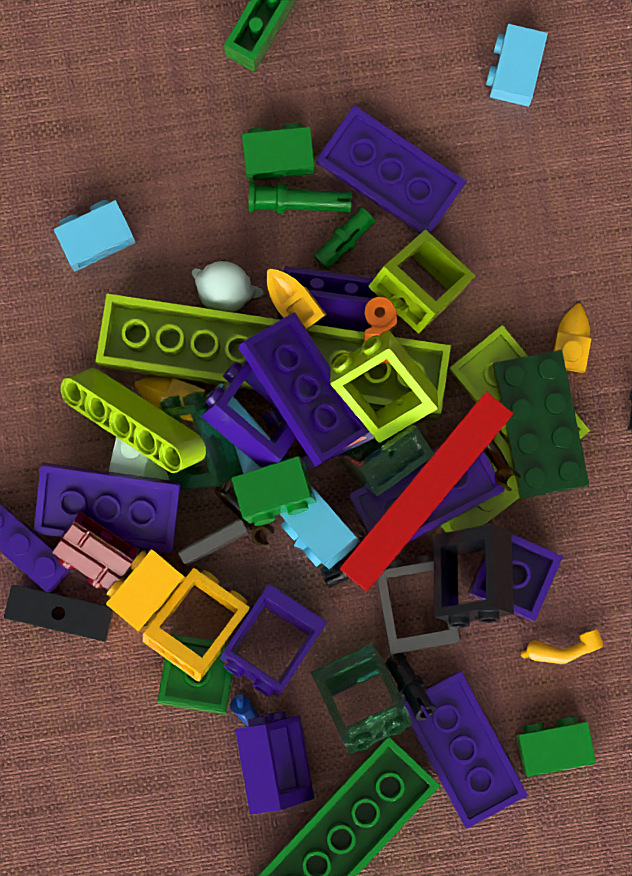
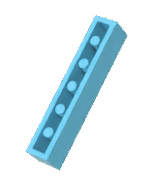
[191,383,361,569]

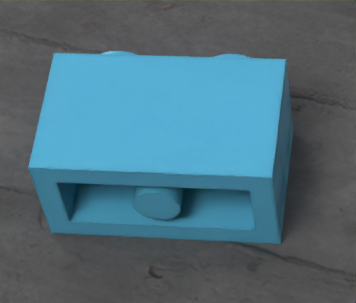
[486,24,548,107]
[53,200,136,272]

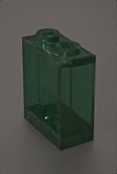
[158,391,243,490]
[337,424,435,496]
[311,643,413,755]

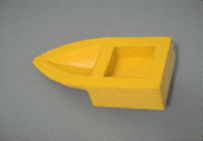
[267,269,327,330]
[553,303,592,373]
[135,377,205,423]

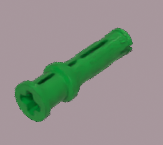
[248,182,352,214]

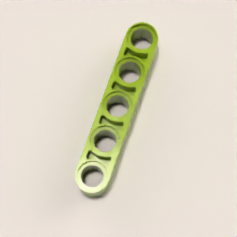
[60,368,206,473]

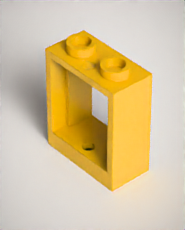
[143,568,250,682]

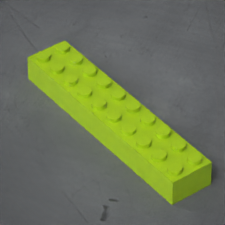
[96,294,451,418]

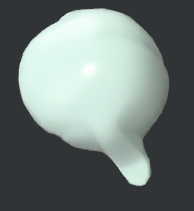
[192,261,263,313]

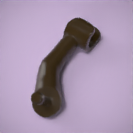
[484,440,521,491]
[215,472,275,547]

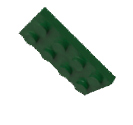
[493,350,590,499]

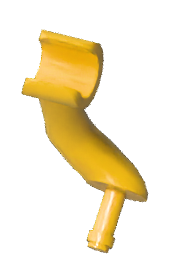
[521,629,603,664]

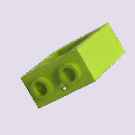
[368,229,476,334]
[330,330,438,443]

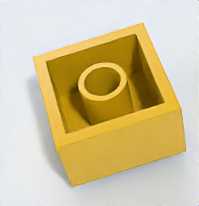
[106,549,186,632]

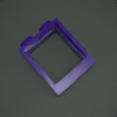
[201,360,296,468]
[220,584,327,697]
[235,711,315,814]

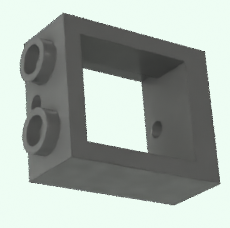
[376,554,460,654]

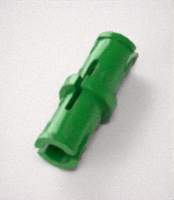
[313,207,376,270]

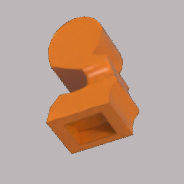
[363,297,397,364]

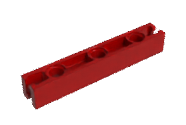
[339,391,514,592]

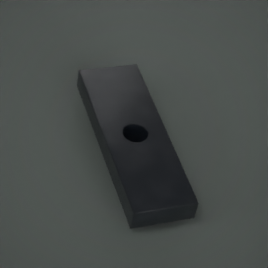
[4,584,114,642]

